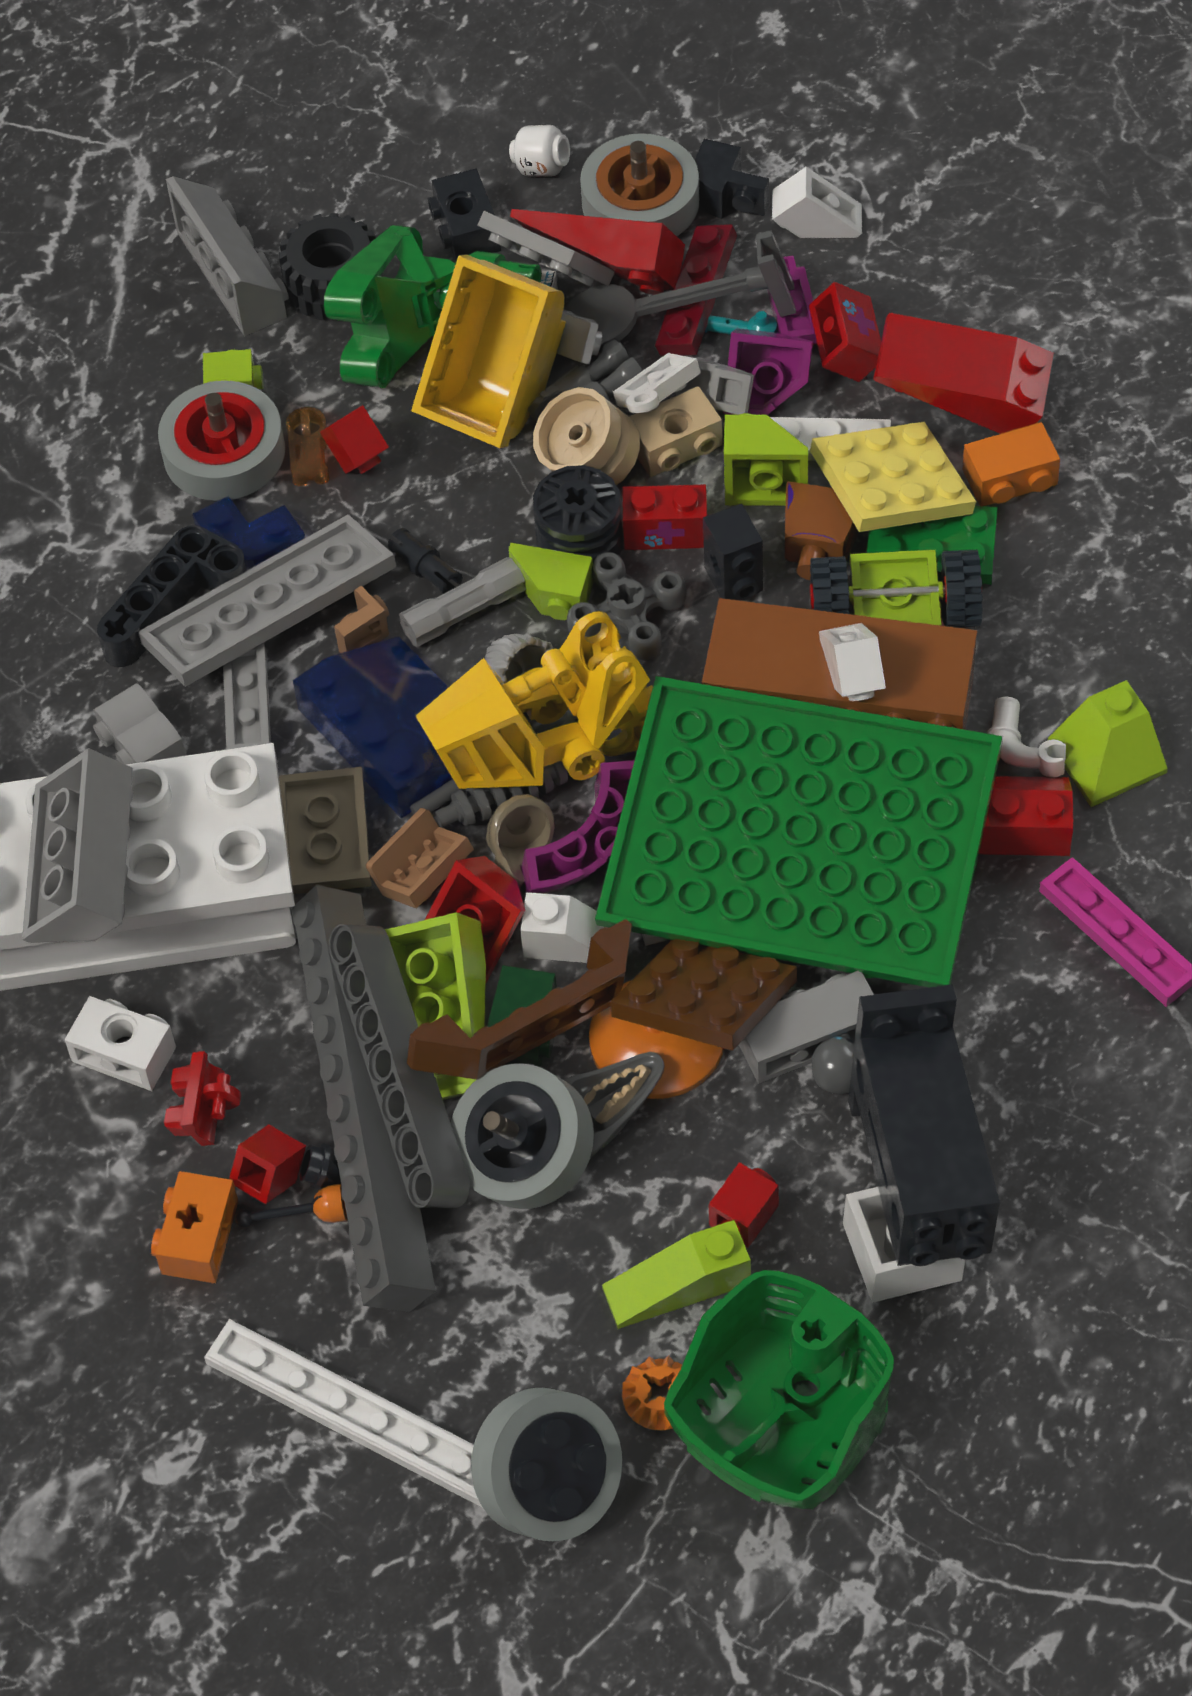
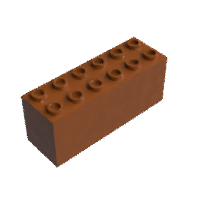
[702,598,977,730]

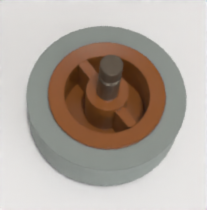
[580,134,699,236]

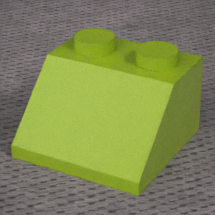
[724,413,808,506]

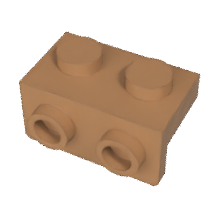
[366,808,474,909]

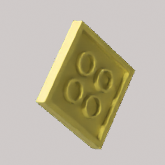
[810,422,976,532]

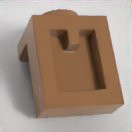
[334,586,389,662]

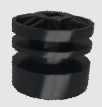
[533,465,623,562]

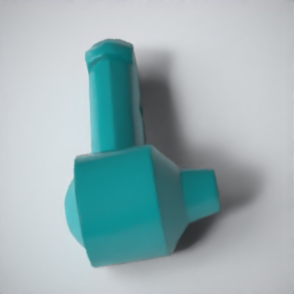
[705,311,778,335]

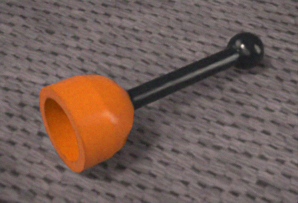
[235,1184,348,1227]

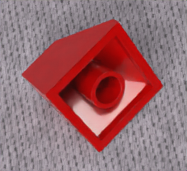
[425,856,526,983]

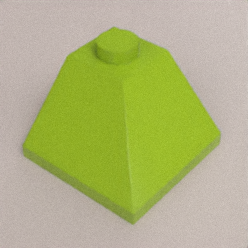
[1048,680,1168,807]

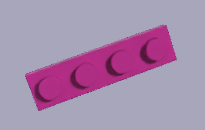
[1039,857,1192,1007]

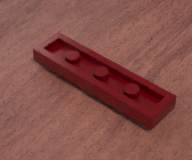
[655,224,737,356]

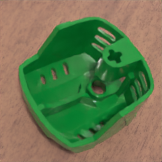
[664,1270,894,1510]

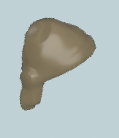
[486,794,555,887]

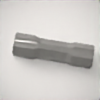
[399,557,526,647]

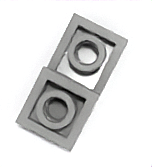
[557,310,602,364]

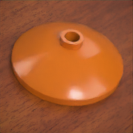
[589,980,724,1099]

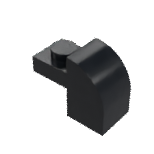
[695,139,769,219]

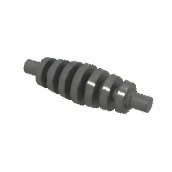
[434,761,569,828]

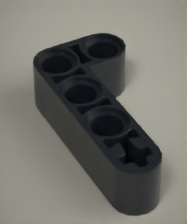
[97,525,247,667]

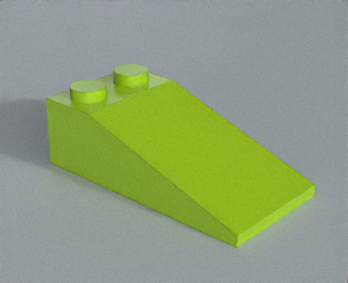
[385,912,486,1100]

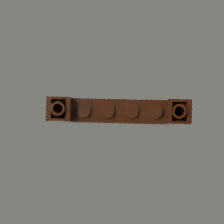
[407,919,632,1080]

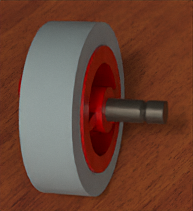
[158,381,285,501]

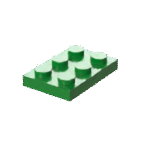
[867,506,997,585]

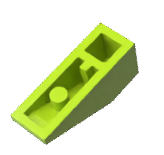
[602,1220,751,1329]

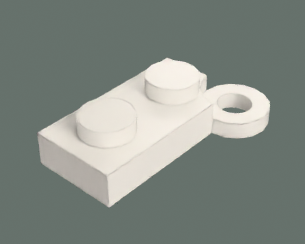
[613,353,701,413]

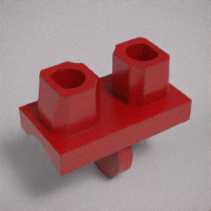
[164,1051,241,1146]

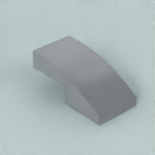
[676,355,754,415]

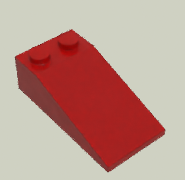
[510,209,685,295]
[873,313,1054,434]

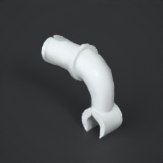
[987,697,1066,778]

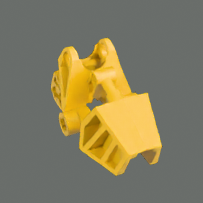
[416,611,653,789]

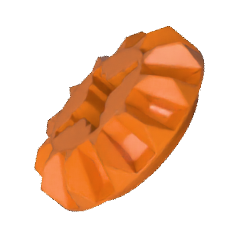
[622,1355,682,1430]

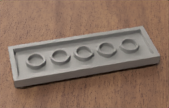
[138,514,396,687]

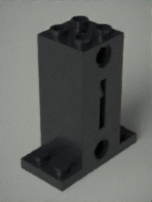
[848,984,1000,1266]

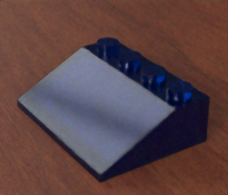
[293,636,453,819]

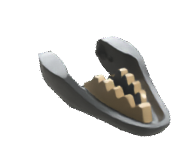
[564,1052,665,1159]

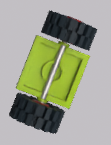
[810,550,983,628]

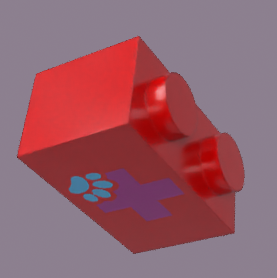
[808,281,881,382]
[623,484,707,550]

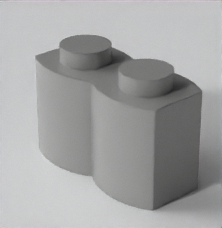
[93,683,187,765]

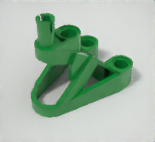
[324,225,542,388]

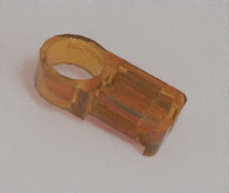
[285,407,330,486]

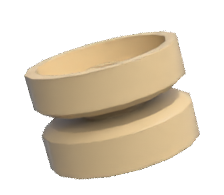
[533,387,640,485]

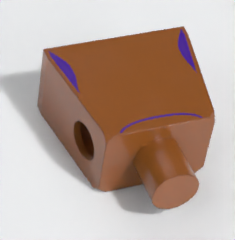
[785,481,859,580]

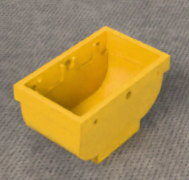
[411,255,566,448]

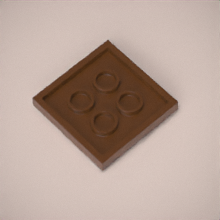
[611,939,797,1051]

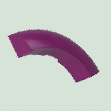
[521,760,635,894]

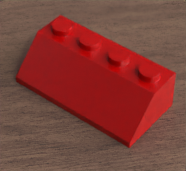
[979,776,1073,856]

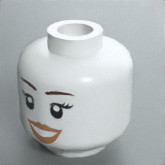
[509,125,570,177]

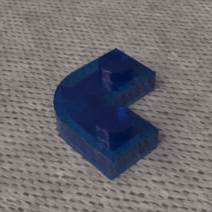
[192,496,305,566]

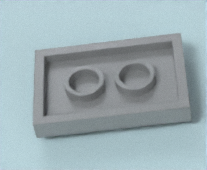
[477,211,615,287]

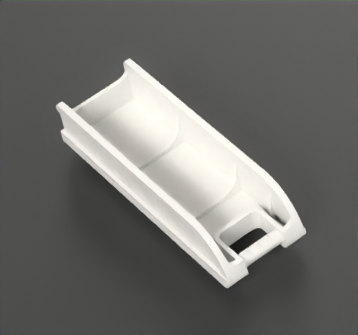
[0,743,296,991]

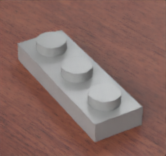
[223,642,271,750]

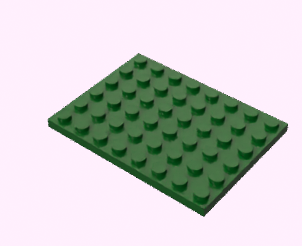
[595,676,1003,987]

